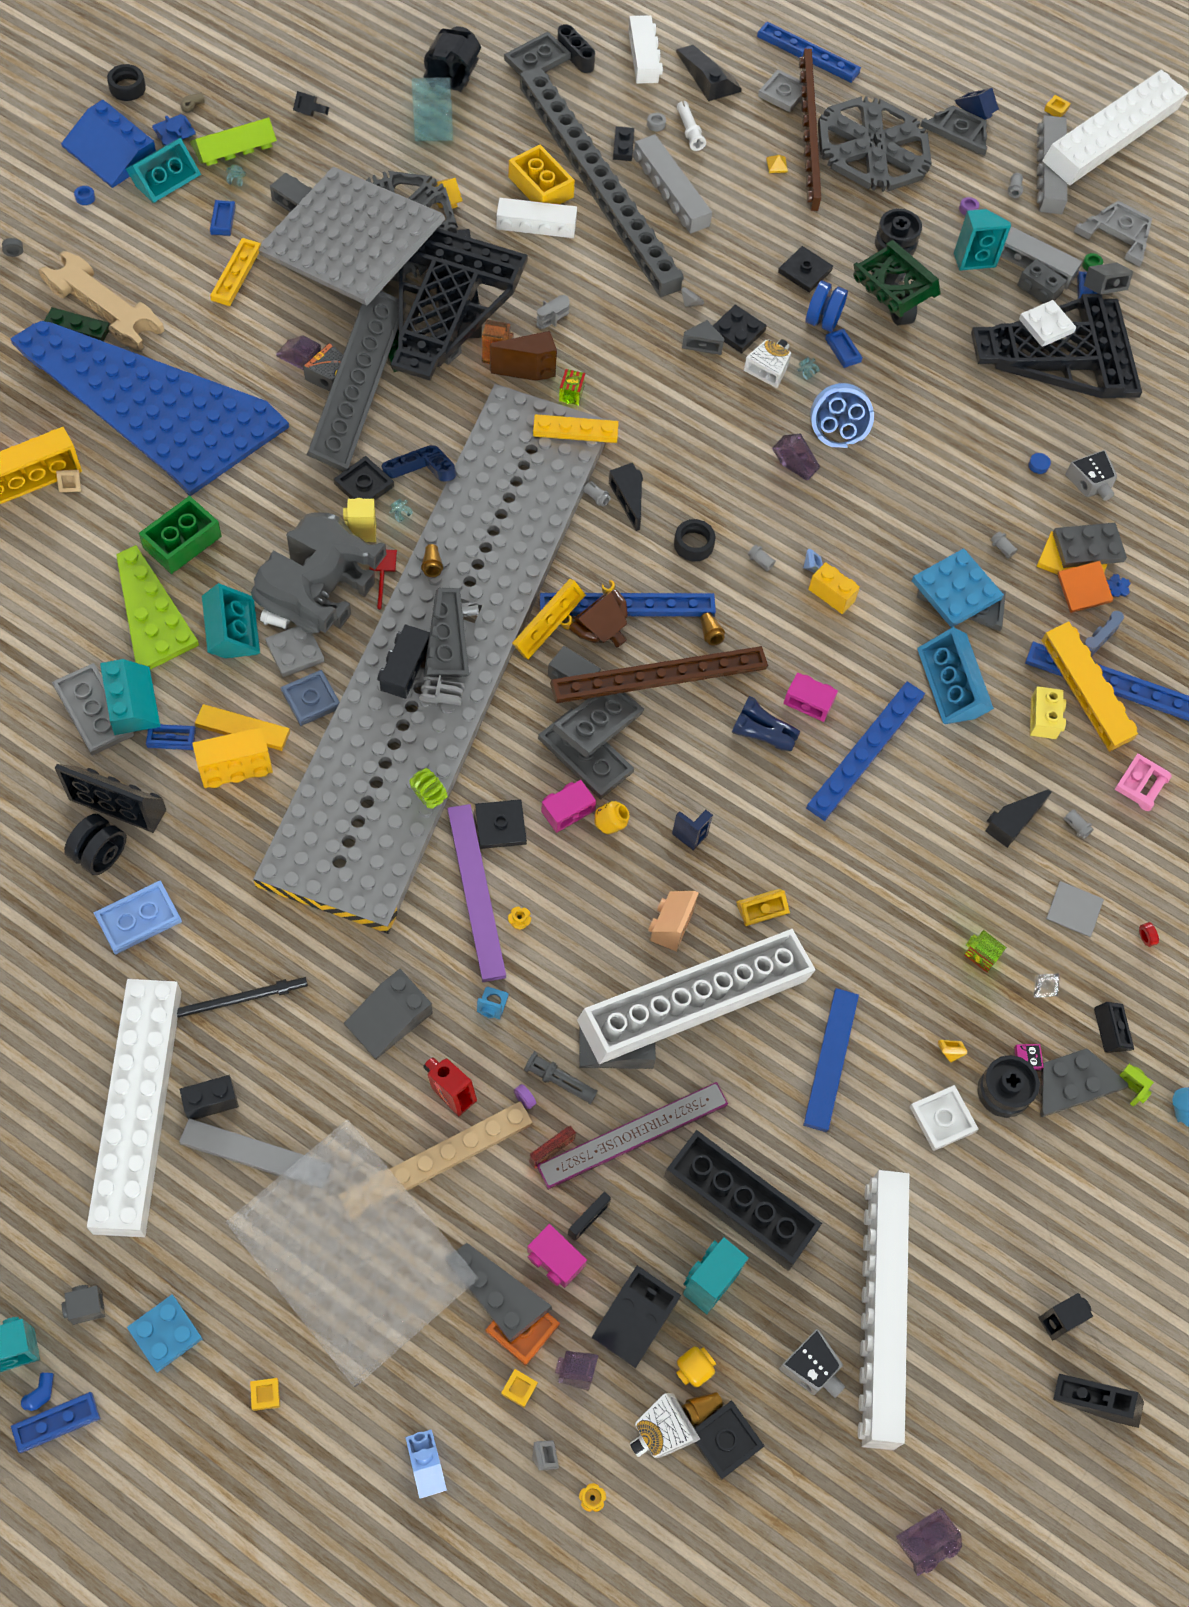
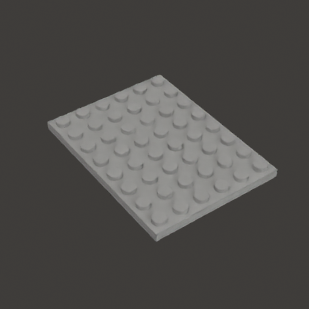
[259,167,445,306]

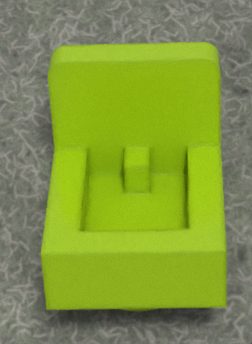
[1119,1063,1154,1107]

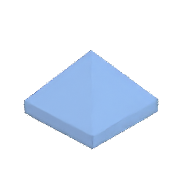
[803,549,823,573]

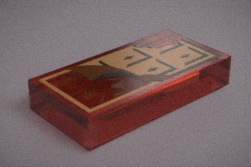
[529,1126,576,1169]

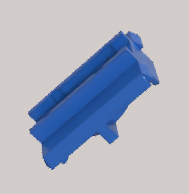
[152,114,196,145]

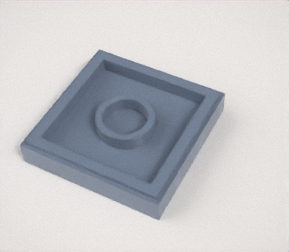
[280,670,340,726]

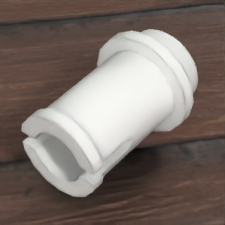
[260,609,290,630]

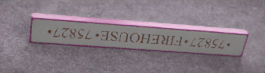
[537,1082,728,1190]

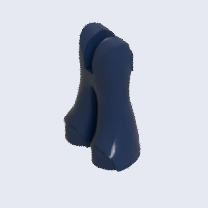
[732,696,800,751]

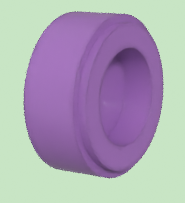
[959,197,979,216]
[514,1084,537,1109]

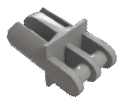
[537,295,570,329]
[419,675,465,706]

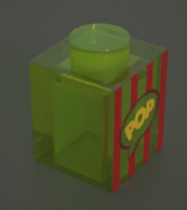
[559,369,586,405]
[965,930,1007,973]

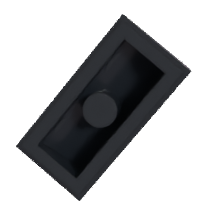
[1094,1002,1134,1053]

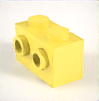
[343,498,376,542]
[1030,686,1066,739]

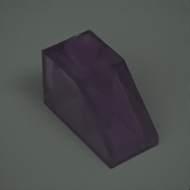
[276,335,321,370]
[772,433,820,480]
[555,1351,599,1391]

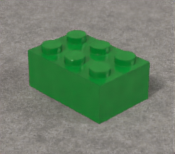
[139,495,222,575]

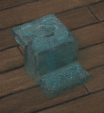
[412,77,453,141]

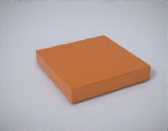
[1057,561,1113,613]
[486,1313,560,1366]

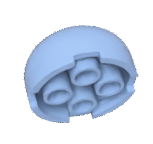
[810,383,874,448]

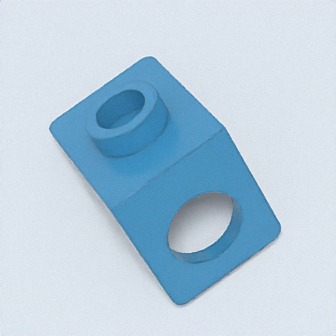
[477,987,509,1019]

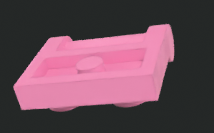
[1114,753,1172,811]

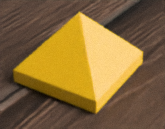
[766,155,788,173]
[938,1040,967,1063]

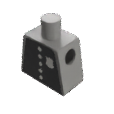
[1065,450,1117,501]
[779,1329,846,1398]

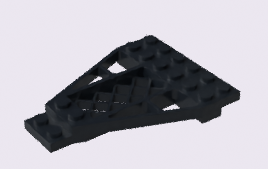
[391,228,528,381]
[971,294,1142,398]

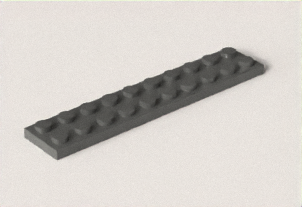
[306,291,407,472]

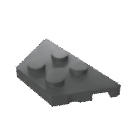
[920,105,987,156]
[1040,1048,1129,1117]

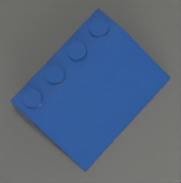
[61,99,156,188]

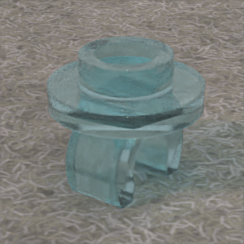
[226,165,246,186]
[797,357,820,380]
[389,498,413,522]

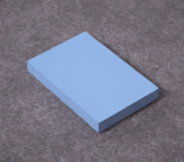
[93,880,182,955]

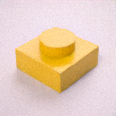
[1044,95,1071,117]
[501,1369,538,1408]
[250,1378,280,1411]

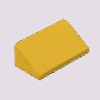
[736,889,790,926]

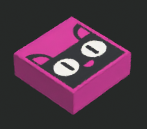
[1014,1044,1044,1070]

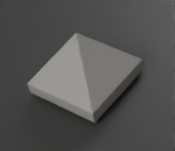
[681,287,704,307]
[532,1440,559,1471]

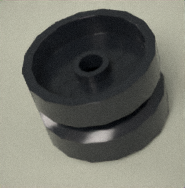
[875,208,922,256]
[64,813,127,875]
[977,1055,1040,1118]

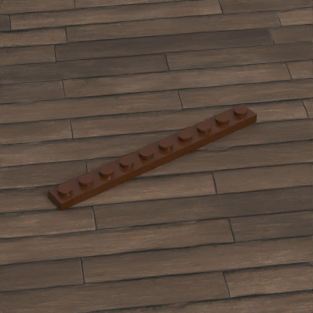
[799,48,821,211]
[550,646,768,704]

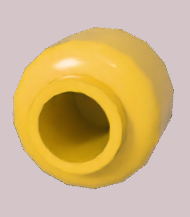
[594,801,630,835]
[676,1346,716,1388]

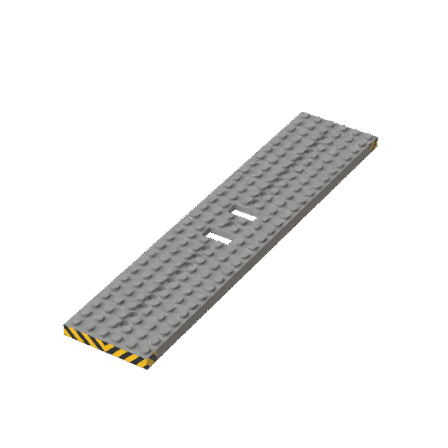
[253,384,607,934]

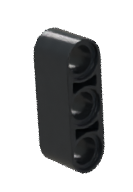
[557,24,595,73]

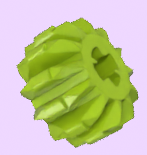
[409,768,448,809]

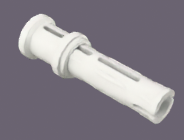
[677,101,706,151]

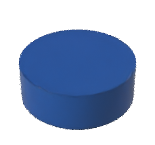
[74,186,95,205]
[1028,453,1051,474]

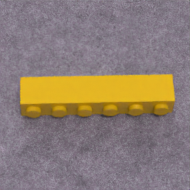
[1041,621,1138,752]

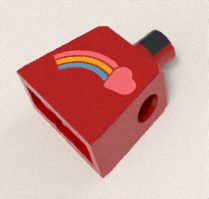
[423,1057,477,1117]

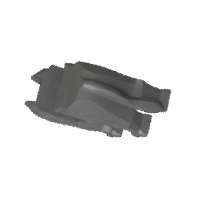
[251,512,387,633]

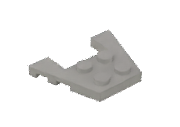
[1074,201,1152,267]

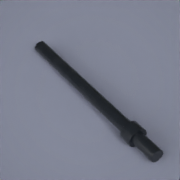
[177,977,308,1018]

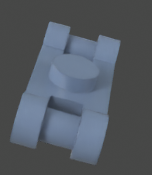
[1084,611,1124,657]

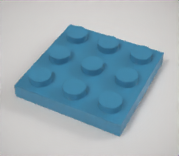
[912,548,1004,628]

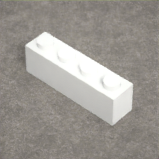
[628,15,663,84]
[496,198,577,238]

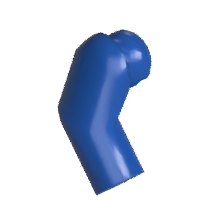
[21,1373,54,1411]

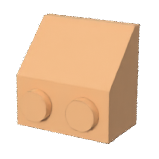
[648,891,699,952]

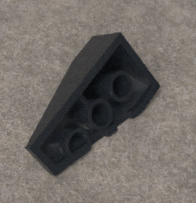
[676,45,742,102]

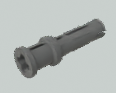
[524,1051,598,1104]

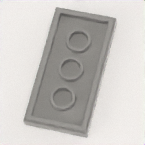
[52,663,134,756]

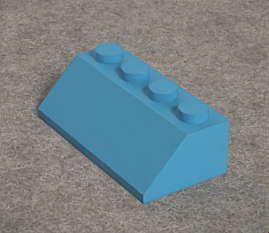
[917,627,994,724]

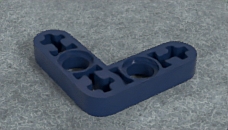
[381,445,457,482]

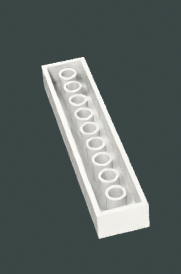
[1042,69,1188,185]
[577,929,815,1064]
[87,979,182,1237]
[858,1170,909,1450]

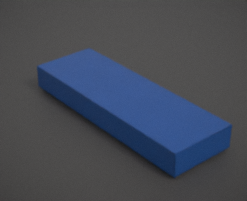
[11,1392,101,1454]

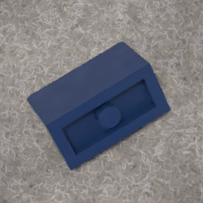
[672,809,713,851]

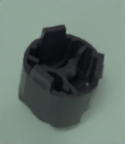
[423,26,481,92]

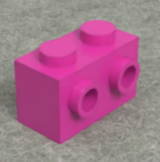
[783,672,838,722]
[541,780,596,833]
[527,1224,587,1288]

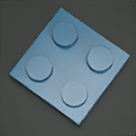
[127,1294,203,1373]

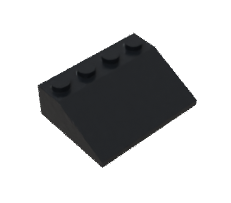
[55,764,166,833]

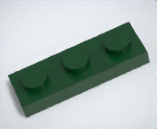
[44,307,110,342]

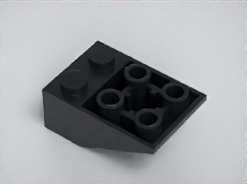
[592,1265,681,1369]

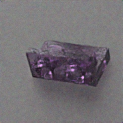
[896,1508,962,1576]

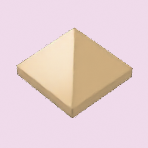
[56,470,82,493]

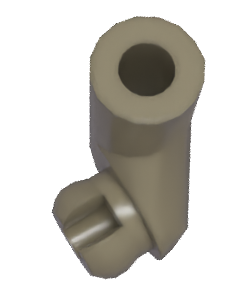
[180,92,205,113]

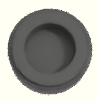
[2,238,23,257]

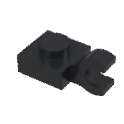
[293,91,330,117]

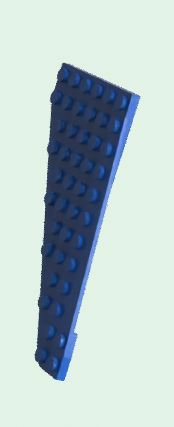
[10,321,289,496]

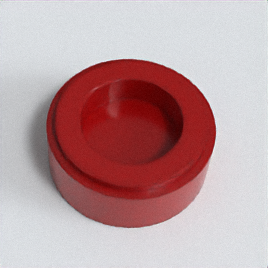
[1139,922,1159,947]

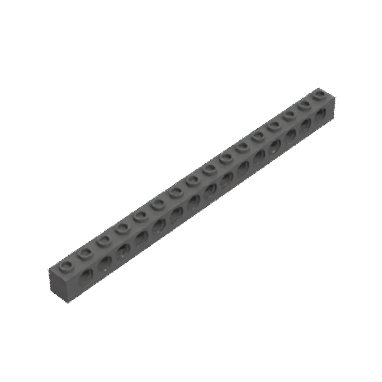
[520,67,684,298]

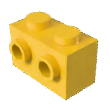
[808,562,860,614]

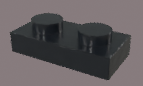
[613,126,634,161]

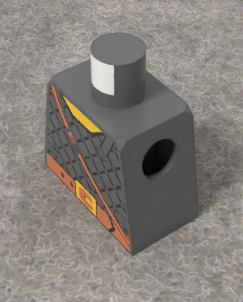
[303,343,343,391]

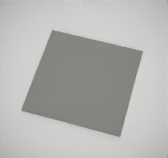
[1046,881,1104,937]

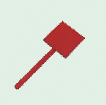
[369,549,397,610]

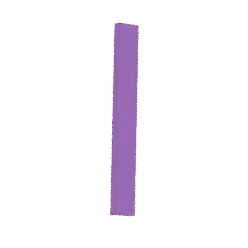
[447,804,506,983]

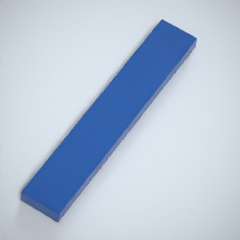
[757,22,861,83]
[803,988,859,1132]

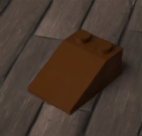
[490,331,557,381]

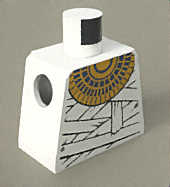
[744,339,791,388]
[630,1393,700,1458]

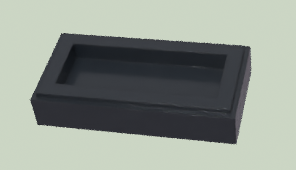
[568,1191,611,1241]

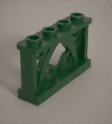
[853,240,941,318]

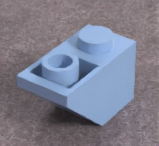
[405,1429,447,1498]

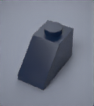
[955,88,999,120]

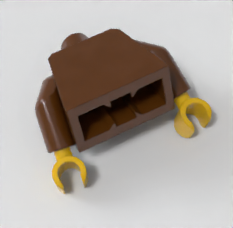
[561,580,628,648]

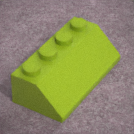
[190,117,277,166]

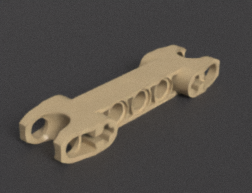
[39,251,165,351]

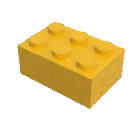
[508,144,575,205]
[192,727,273,788]

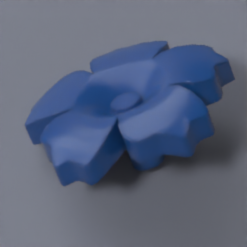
[1107,574,1131,597]

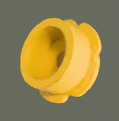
[508,906,531,929]
[579,1483,606,1512]

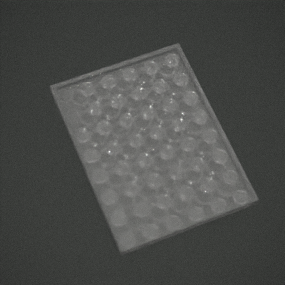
[226,1119,479,1387]

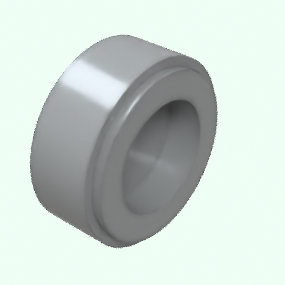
[647,113,666,132]

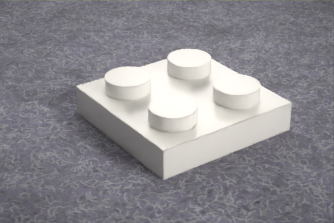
[1019,300,1076,347]
[910,1085,979,1151]

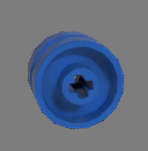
[805,280,848,332]

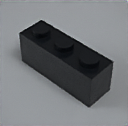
[377,624,430,699]

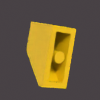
[435,178,463,209]

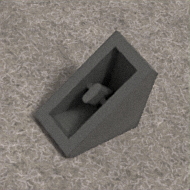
[682,320,724,355]

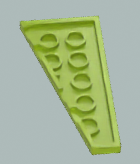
[116,545,199,670]

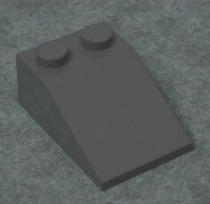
[344,969,433,1060]
[579,1026,656,1069]

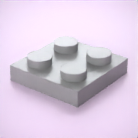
[758,70,803,112]
[265,626,325,678]

